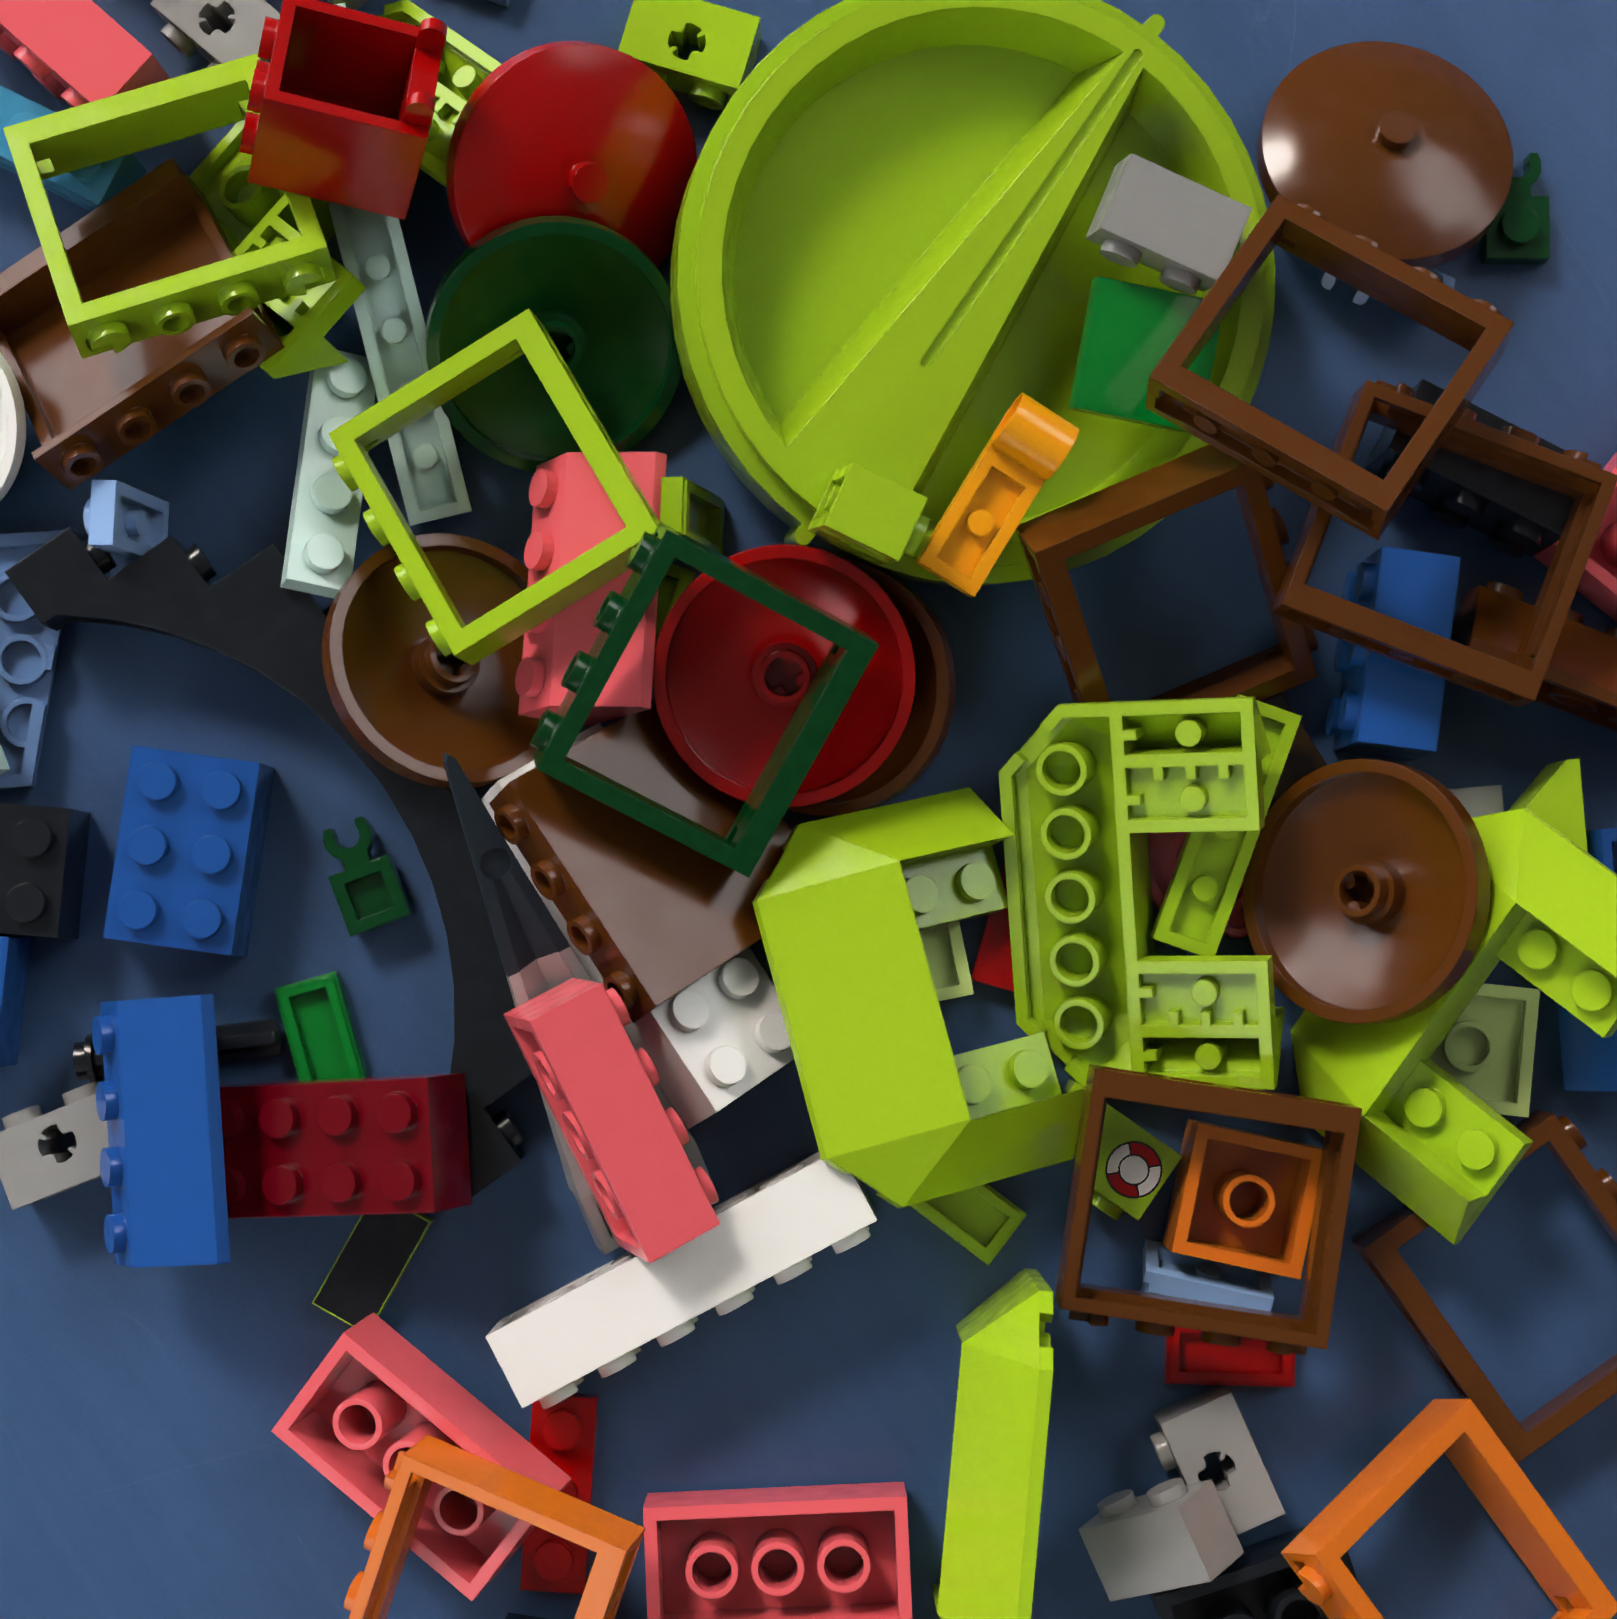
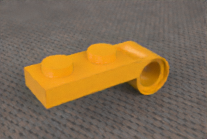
[914,393,1080,597]

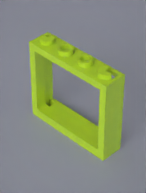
[3,53,336,359]
[328,308,660,666]

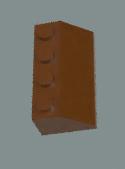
[1451,582,1617,733]

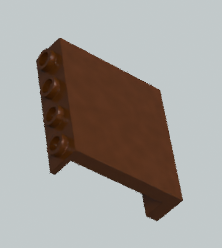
[0,157,285,491]
[489,699,792,1023]

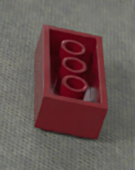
[220,1073,472,1219]

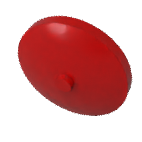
[446,41,697,267]
[653,544,916,807]

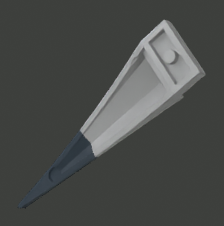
[442,752,717,1255]

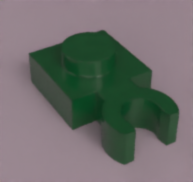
[1481,153,1550,265]
[323,816,414,937]

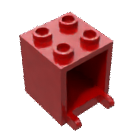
[239,0,447,220]

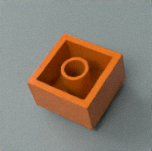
[1162,1118,1323,1280]

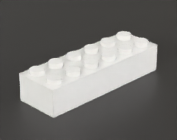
[481,722,794,1129]
[485,1151,877,1409]

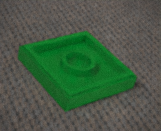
[1068,276,1221,434]

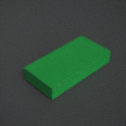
[274,971,368,1081]

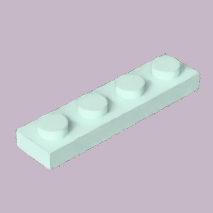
[280,350,376,599]

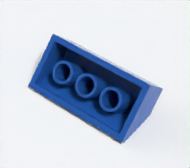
[92,994,231,1268]

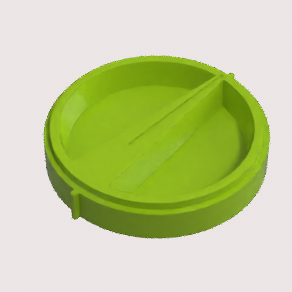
[670,0,1276,586]

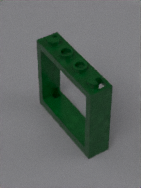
[529,521,879,878]

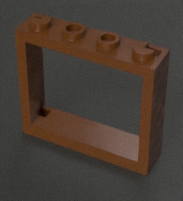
[1145,194,1515,540]
[1271,379,1617,707]
[1016,444,1318,703]
[1054,1064,1362,1356]
[1351,1110,1617,1464]

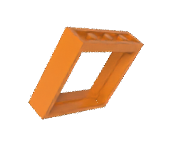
[1280,1399,1617,1619]
[344,1434,646,1619]

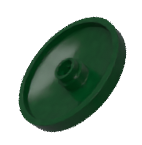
[425,216,682,472]

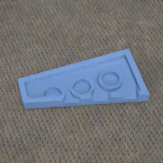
[0,529,79,791]

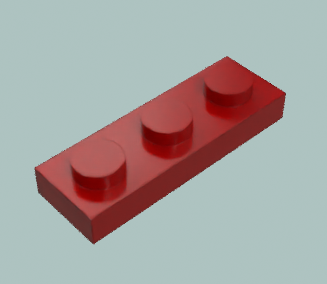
[520,1393,599,1594]

